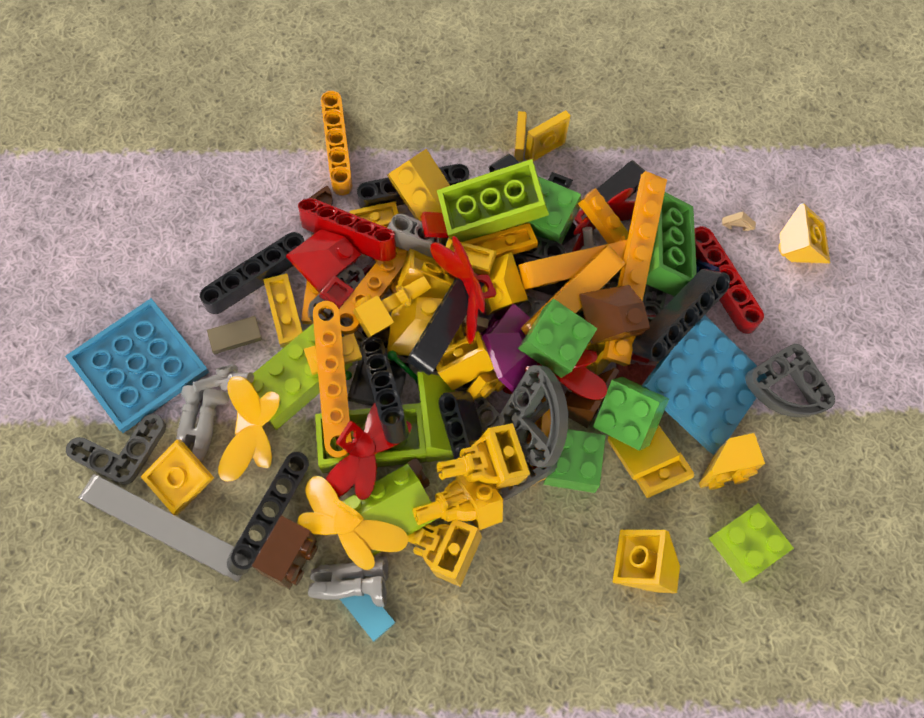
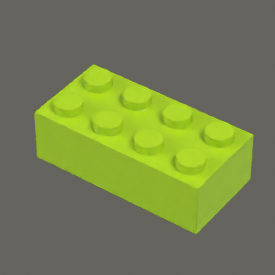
[437,159,549,242]
[252,324,353,430]
[315,403,426,473]

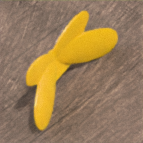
[218,376,280,482]
[298,476,409,570]

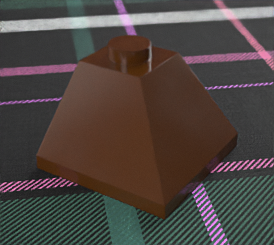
[579,285,650,344]
[565,368,620,428]

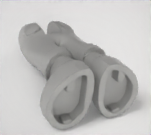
[176,385,229,462]
[308,556,388,607]

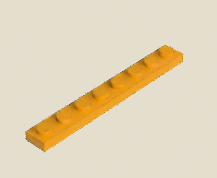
[602,171,667,366]

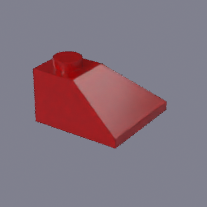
[286,229,361,293]

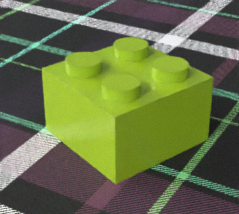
[708,503,794,583]

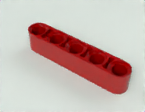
[298,198,397,261]
[695,226,764,334]

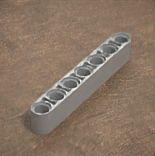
[78,474,248,582]

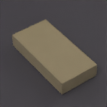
[207,316,262,355]

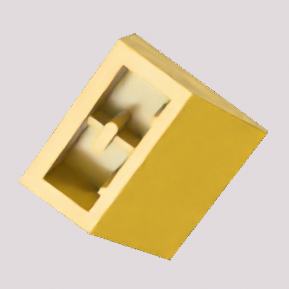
[699,433,765,490]

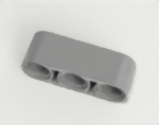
[387,214,450,258]

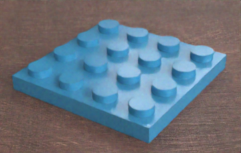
[65,298,209,433]
[642,312,767,455]

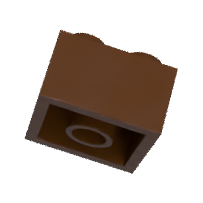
[252,515,318,590]

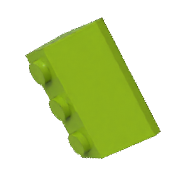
[417,372,455,462]
[342,464,436,556]

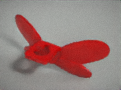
[572,188,635,252]
[430,236,497,344]
[503,349,608,400]
[325,403,412,500]

